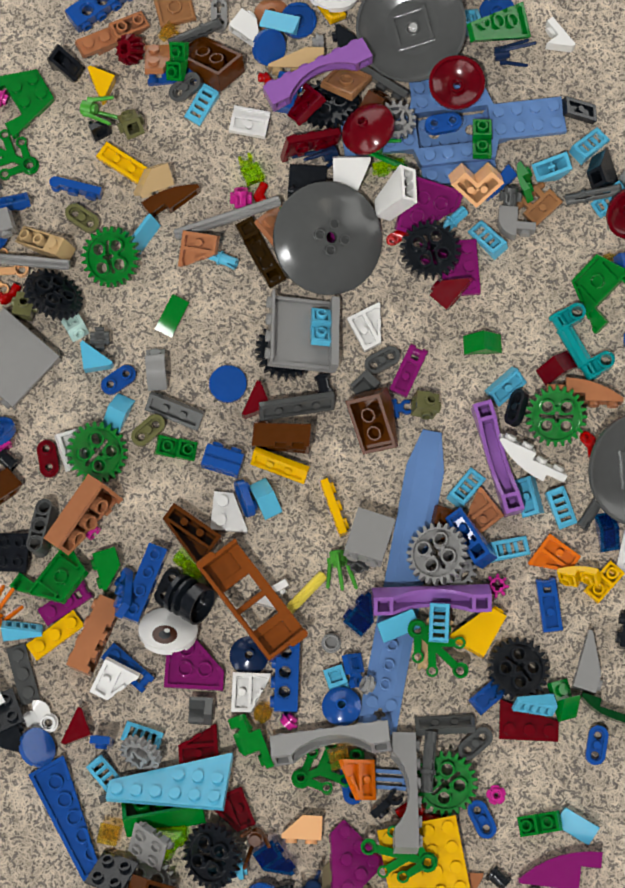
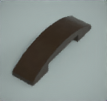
[235,216,286,288]

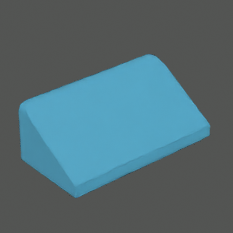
[259,9,301,35]
[132,214,160,255]
[484,367,527,407]
[515,476,544,518]
[376,609,420,643]
[560,807,600,846]

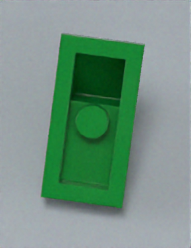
[547,679,581,722]

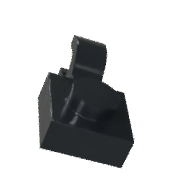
[370,790,403,819]

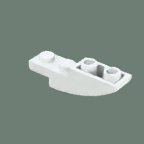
[499,433,567,482]

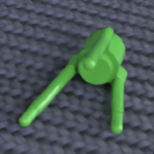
[80,96,118,125]
[326,550,358,591]

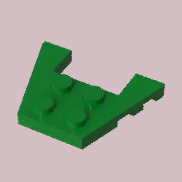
[0,69,55,140]
[571,254,625,334]
[9,544,88,604]

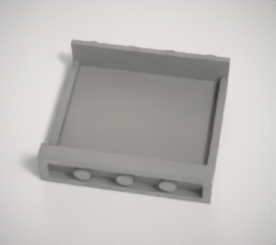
[264,290,340,373]
[0,308,62,410]

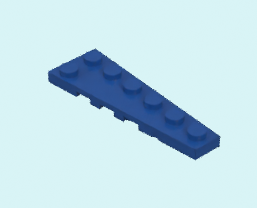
[28,756,98,881]

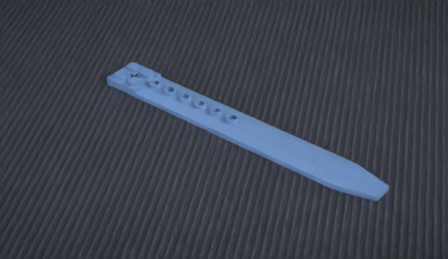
[358,429,444,734]

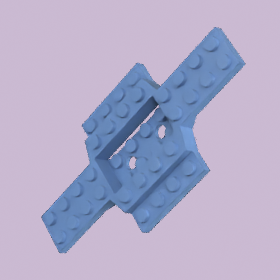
[340,79,567,186]

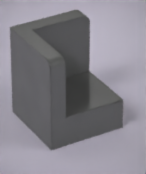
[350,369,380,394]
[188,697,213,725]

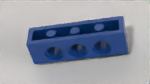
[65,0,133,33]
[122,543,169,624]
[270,642,300,713]

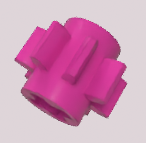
[230,187,252,209]
[486,574,509,599]

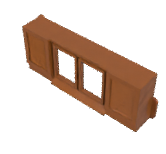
[196,539,308,663]

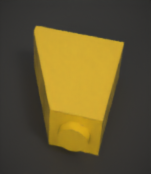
[449,606,506,658]

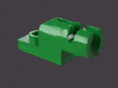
[228,714,274,769]

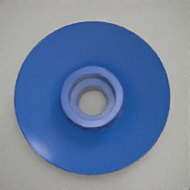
[322,687,361,726]

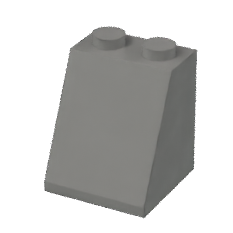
[343,507,396,568]

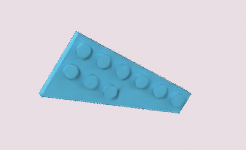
[106,753,234,811]

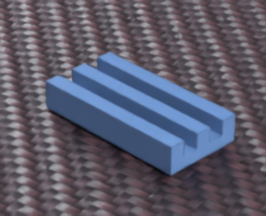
[375,769,406,791]

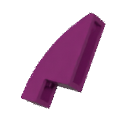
[517,851,603,888]

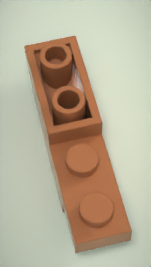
[75,11,150,59]
[545,377,624,408]

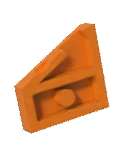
[528,534,581,570]
[339,759,376,800]

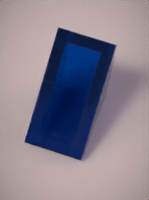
[594,513,620,552]

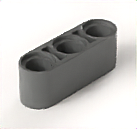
[26,499,59,558]

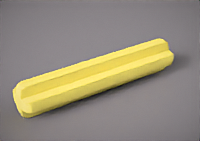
[286,571,327,614]

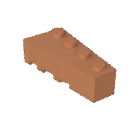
[43,474,124,556]
[66,594,118,677]

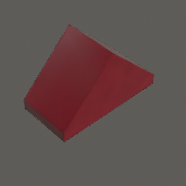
[536,351,577,386]
[242,380,268,419]
[61,707,92,746]

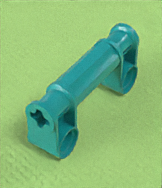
[548,303,615,381]

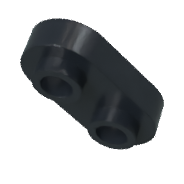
[504,389,529,427]
[154,569,181,606]

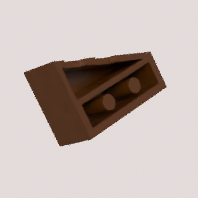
[163,503,222,565]

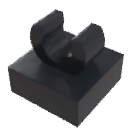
[88,116,112,142]

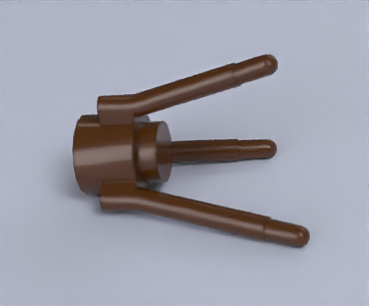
[240,827,271,870]

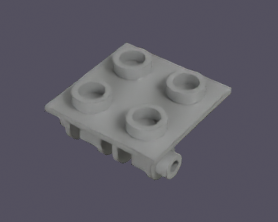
[128,821,173,872]

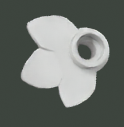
[23,700,59,733]

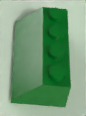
[121,803,206,837]

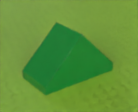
[463,330,502,355]

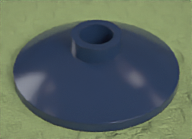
[230,636,268,673]

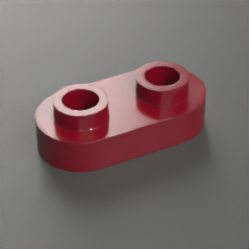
[37,440,60,478]

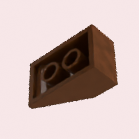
[187,37,245,92]
[345,387,398,455]

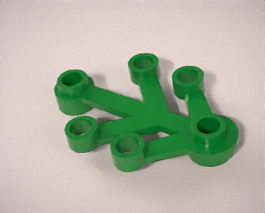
[0,129,39,181]
[408,619,469,679]
[291,745,365,795]
[361,826,438,883]

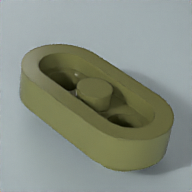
[65,203,100,234]
[131,414,165,447]

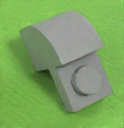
[497,205,536,240]
[145,349,167,391]

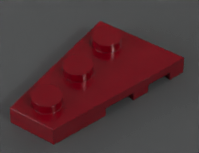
[280,128,341,163]
[499,699,559,742]

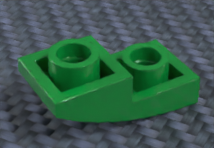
[166,41,189,81]
[472,119,492,159]
[517,161,534,203]
[155,294,190,337]
[154,435,198,461]
[517,810,563,837]

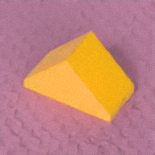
[87,66,116,105]

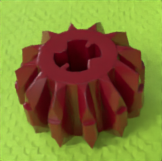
[115,33,145,66]

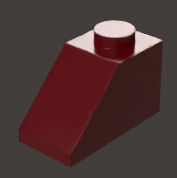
[430,277,474,310]

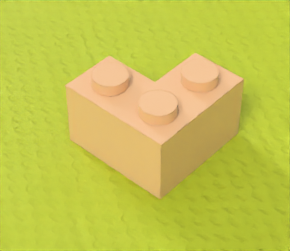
[448,162,504,208]

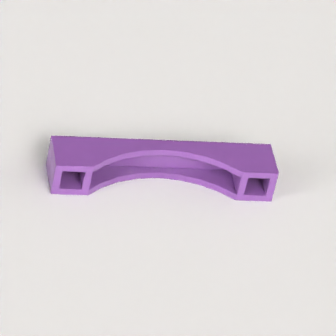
[263,37,373,112]
[471,399,525,518]
[372,584,492,616]

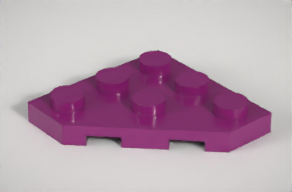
[394,176,463,232]
[420,239,481,296]
[164,640,224,691]
[329,820,384,888]

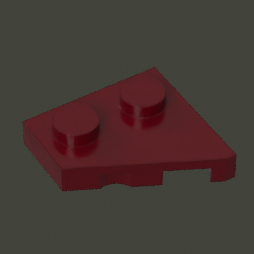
[287,83,326,126]
[178,724,219,764]
[214,787,256,832]

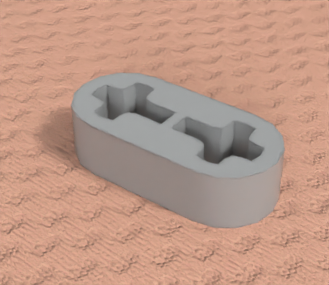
[211,0,227,33]

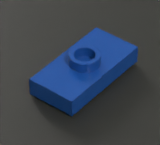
[468,680,503,715]
[89,735,113,750]

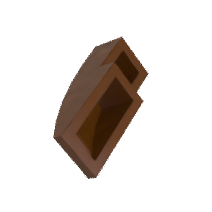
[141,184,200,217]

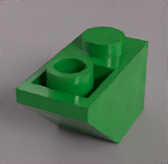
[90,547,122,593]

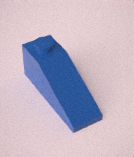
[445,507,498,569]

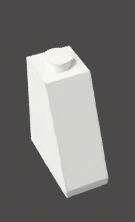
[333,155,371,191]
[374,165,417,221]

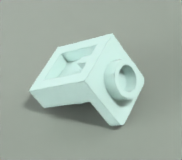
[61,314,89,342]

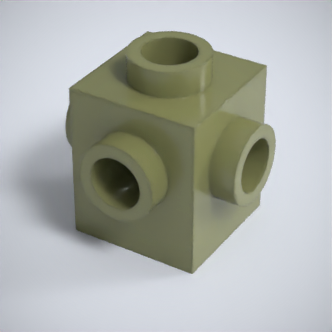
[116,109,145,140]
[11,291,39,322]
[411,390,441,420]

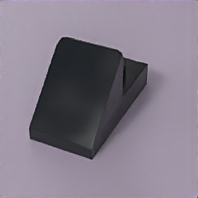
[47,44,85,83]

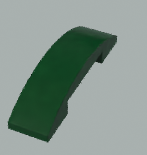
[580,693,625,724]

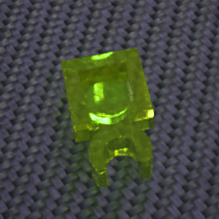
[238,153,264,187]
[372,158,404,177]
[173,551,202,581]

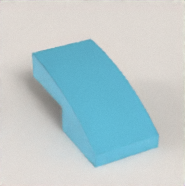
[323,664,349,708]

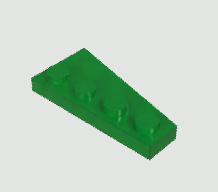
[467,2,531,43]

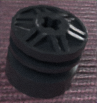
[164,573,215,625]

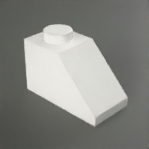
[229,8,259,47]

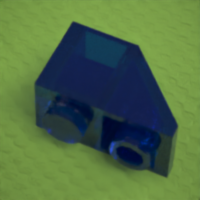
[343,592,374,638]
[252,840,296,876]

